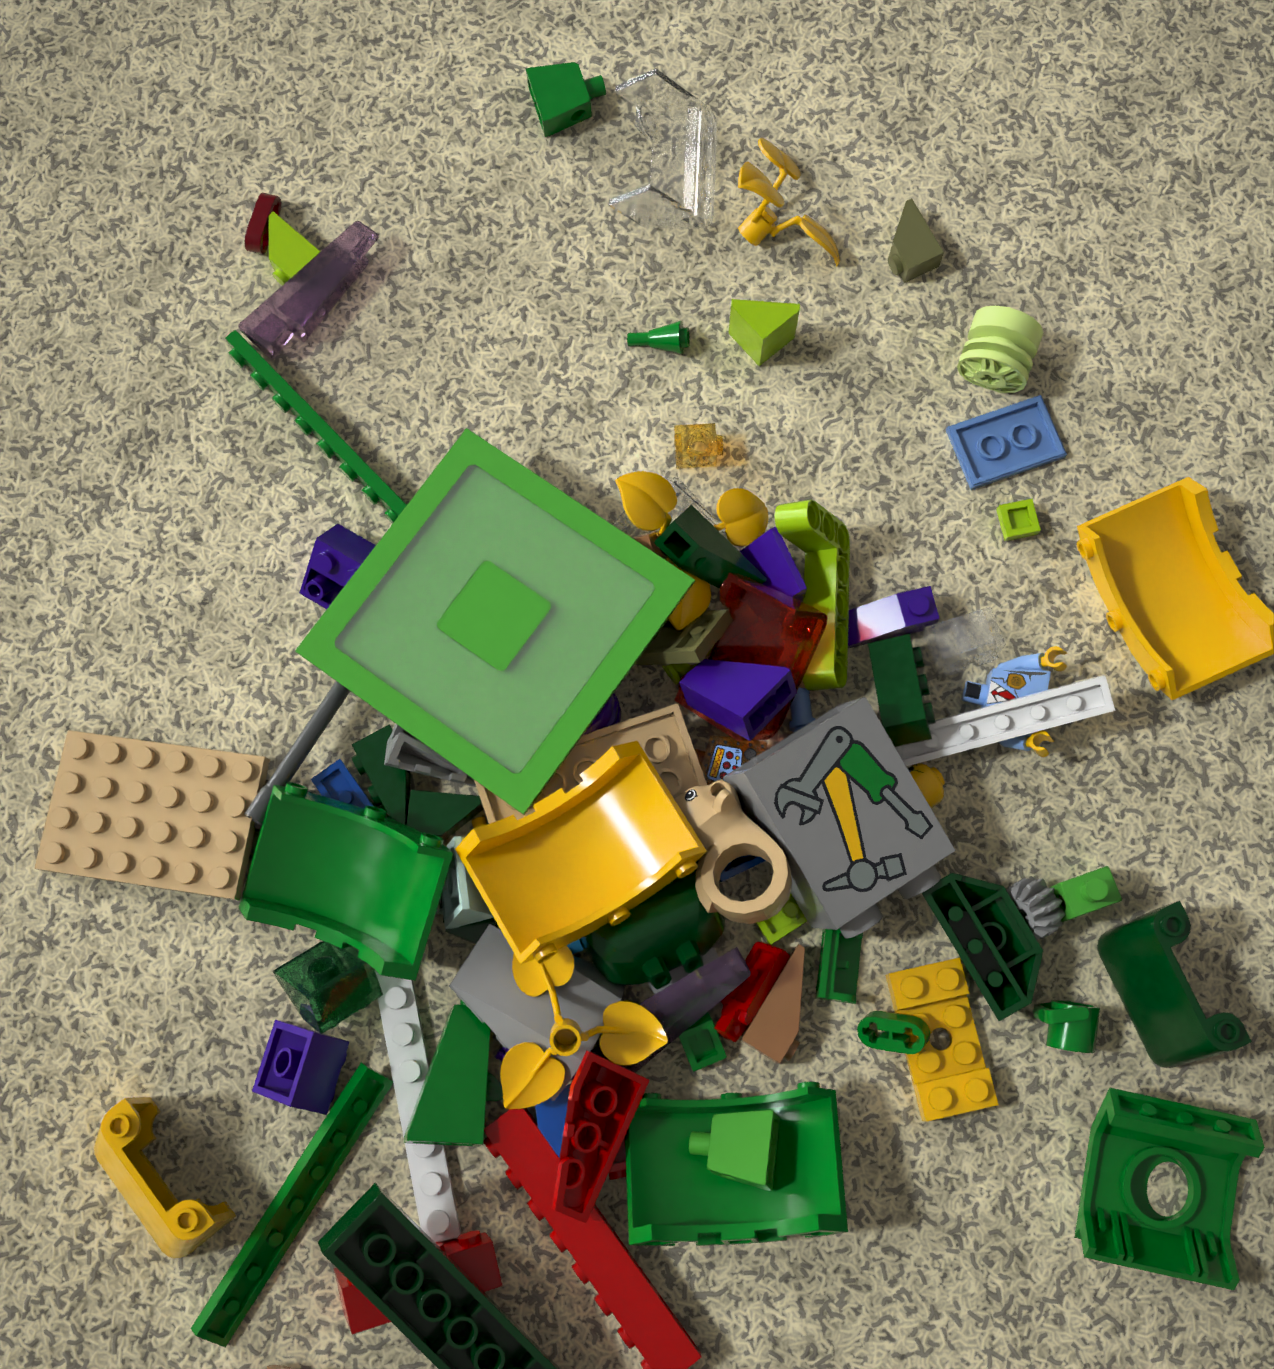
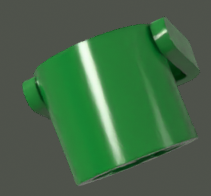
[1033,1000,1100,1053]

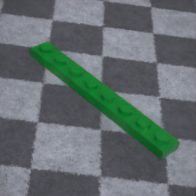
[225,330,407,524]
[190,1062,393,1347]

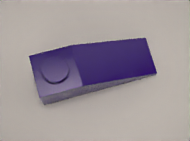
[848,586,940,648]

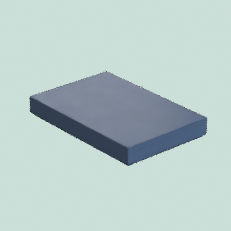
[946,395,1067,490]

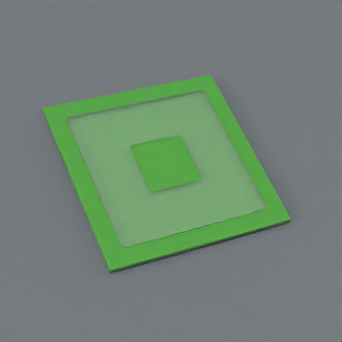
[295,428,695,815]

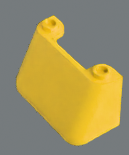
[94,1097,236,1258]

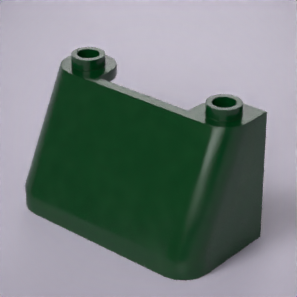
[1097,901,1252,1068]

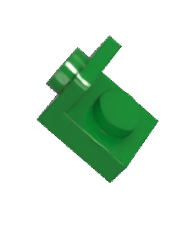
[672,1006,727,1072]

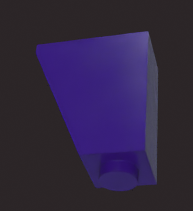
[679,659,797,741]

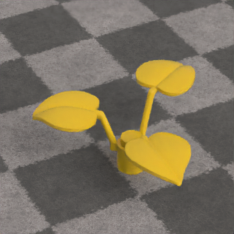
[738,137,840,267]
[615,471,769,631]
[500,945,668,1109]

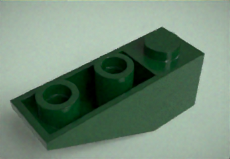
[654,505,767,602]
[351,724,410,825]

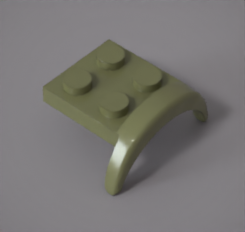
[635,609,733,666]

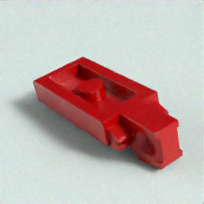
[714,941,790,1043]

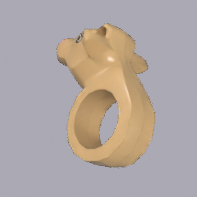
[673,779,792,924]

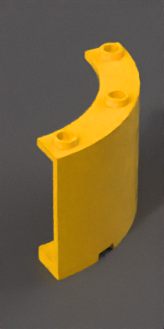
[1077,477,1274,700]
[455,741,707,964]

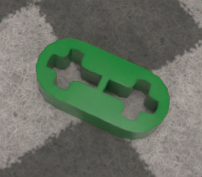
[857,1011,930,1054]

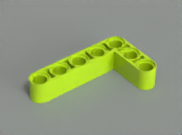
[774,499,850,691]

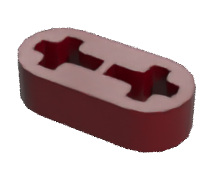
[244,193,281,255]

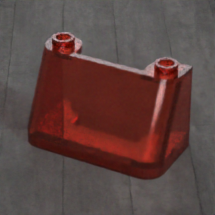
[674,573,828,741]

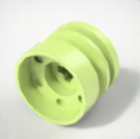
[957,305,1044,393]

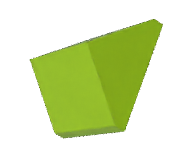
[728,299,800,366]

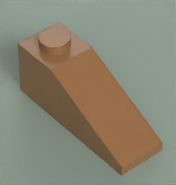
[740,944,805,1064]

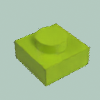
[996,499,1041,541]

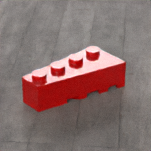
[333,1230,503,1335]

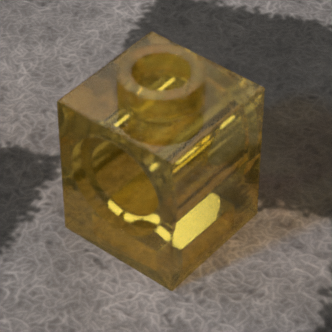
[674,423,723,469]

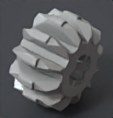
[1006,876,1065,940]

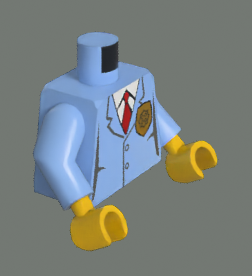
[962,646,1067,757]

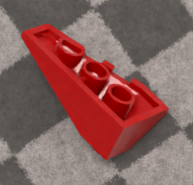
[552,1050,650,1223]

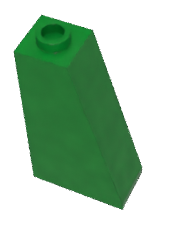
[404,1000,490,1147]

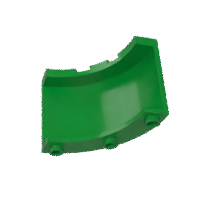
[239,782,454,981]
[625,1082,848,1246]

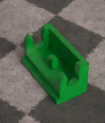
[815,928,863,1004]

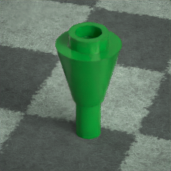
[627,321,690,355]

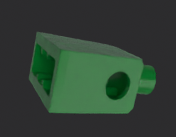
[526,62,606,137]

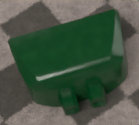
[580,860,725,990]

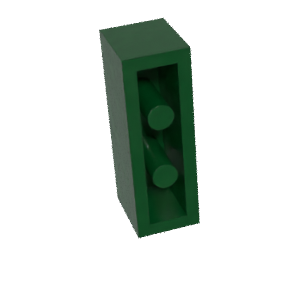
[868,634,936,747]

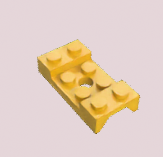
[885,957,999,1122]

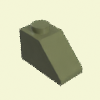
[888,198,944,283]

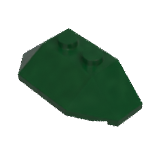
[922,872,1043,1021]

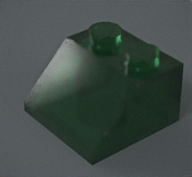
[273,941,383,1034]

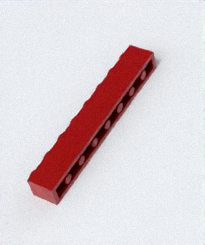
[483,1108,702,1369]

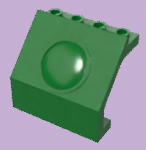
[1074,1088,1265,1290]

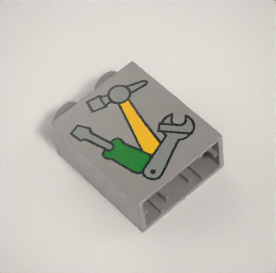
[723,697,956,938]

